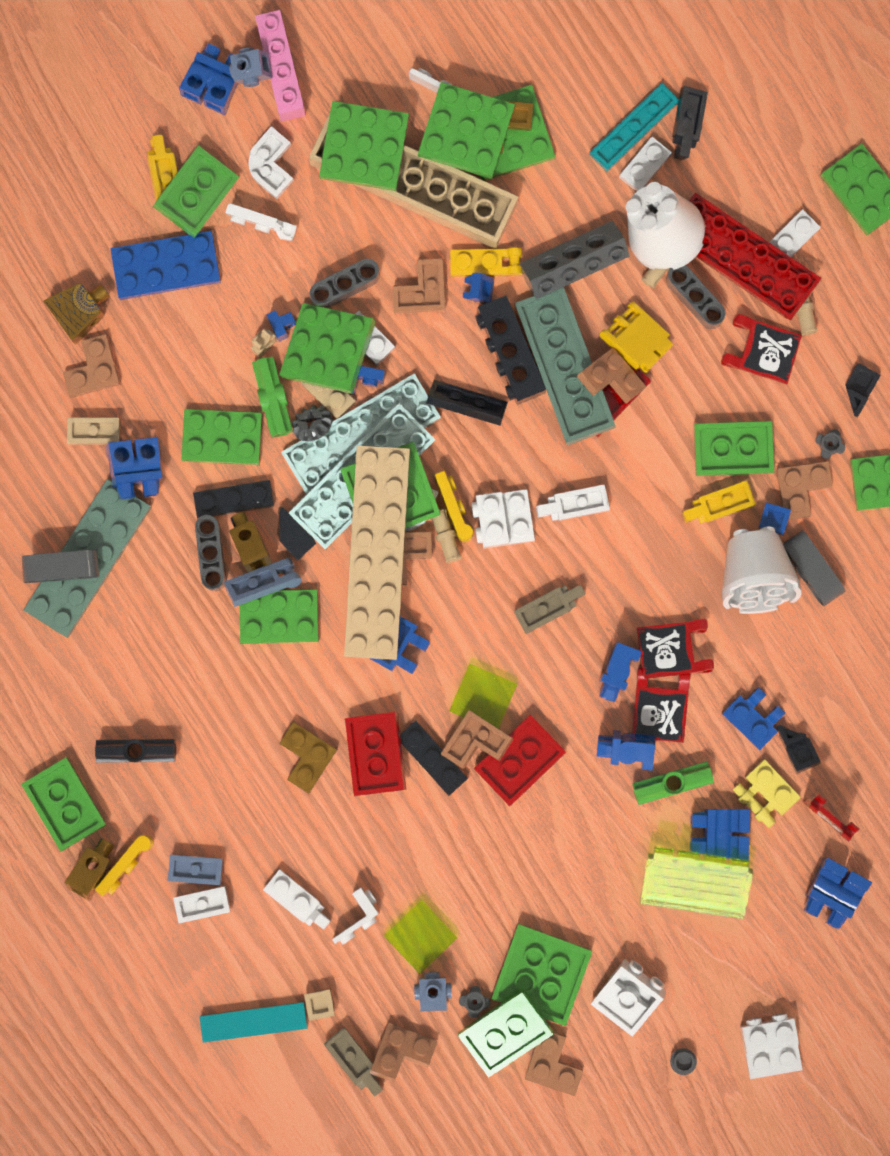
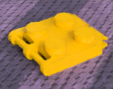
[599,302,673,373]

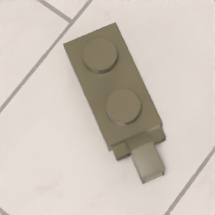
[514,585,586,634]
[324,1027,383,1097]

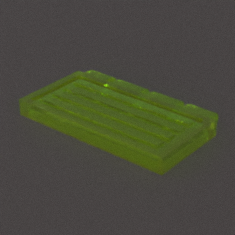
[640,847,753,919]

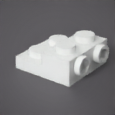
[471,489,535,549]
[591,959,667,1037]
[740,1013,802,1079]

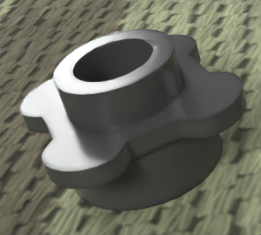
[816,429,845,459]
[459,986,490,1018]

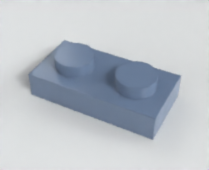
[168,855,223,885]

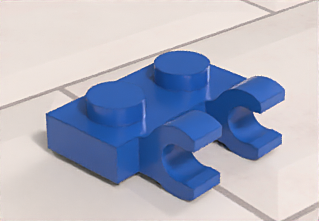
[369,616,430,674]
[722,688,785,750]

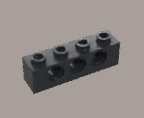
[475,295,546,405]

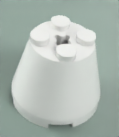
[626,182,706,270]
[722,527,802,614]

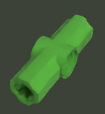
[252,357,293,438]
[632,761,714,805]

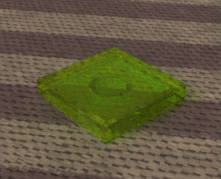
[449,664,517,729]
[384,900,458,974]

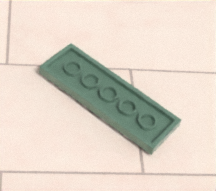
[515,287,616,446]
[23,479,152,638]

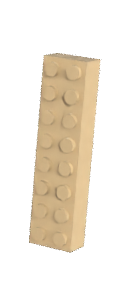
[309,114,518,249]
[344,446,410,660]

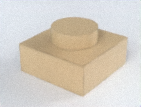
[304,989,335,1021]

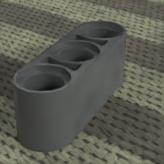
[310,259,380,308]
[666,265,726,329]
[195,515,226,592]
[783,530,845,606]
[22,550,99,583]

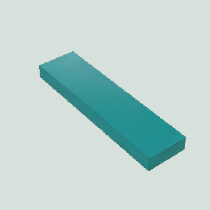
[589,83,679,172]
[199,1002,308,1043]

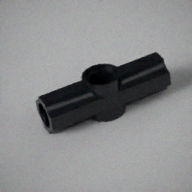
[95,739,176,763]

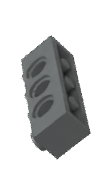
[519,220,630,299]

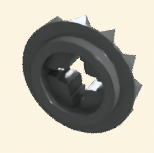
[292,405,332,441]

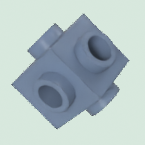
[229,48,272,87]
[414,972,452,1012]

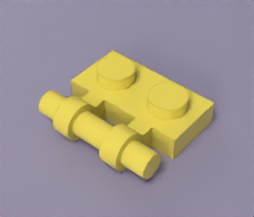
[733,759,801,828]

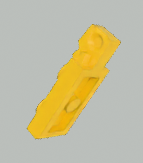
[147,135,178,201]
[682,481,756,524]

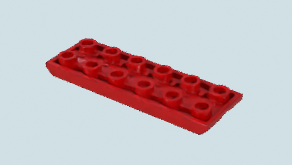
[689,193,822,320]

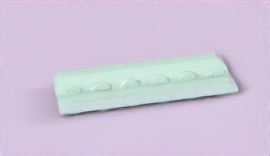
[281,374,441,494]
[288,403,435,549]

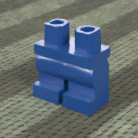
[179,44,239,115]
[105,437,162,500]
[599,642,642,702]
[597,730,655,771]
[690,809,750,860]
[804,858,872,929]

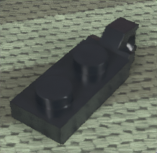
[672,86,708,161]

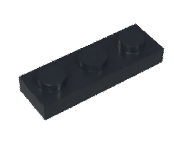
[426,380,508,426]
[193,480,274,519]
[400,721,468,796]

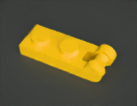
[450,248,523,277]
[435,471,473,542]
[95,835,154,896]

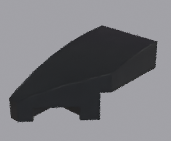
[845,363,881,418]
[277,506,316,560]
[776,725,821,774]

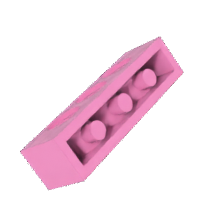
[255,10,306,122]

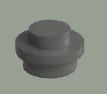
[670,1048,697,1075]

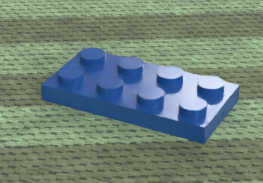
[110,231,221,300]

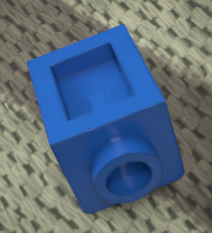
[352,366,385,394]

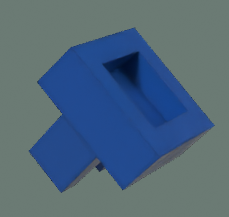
[463,273,494,304]
[266,310,296,342]
[759,503,791,536]

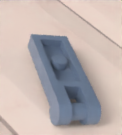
[224,558,302,607]

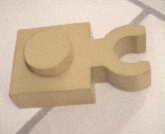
[251,329,277,359]

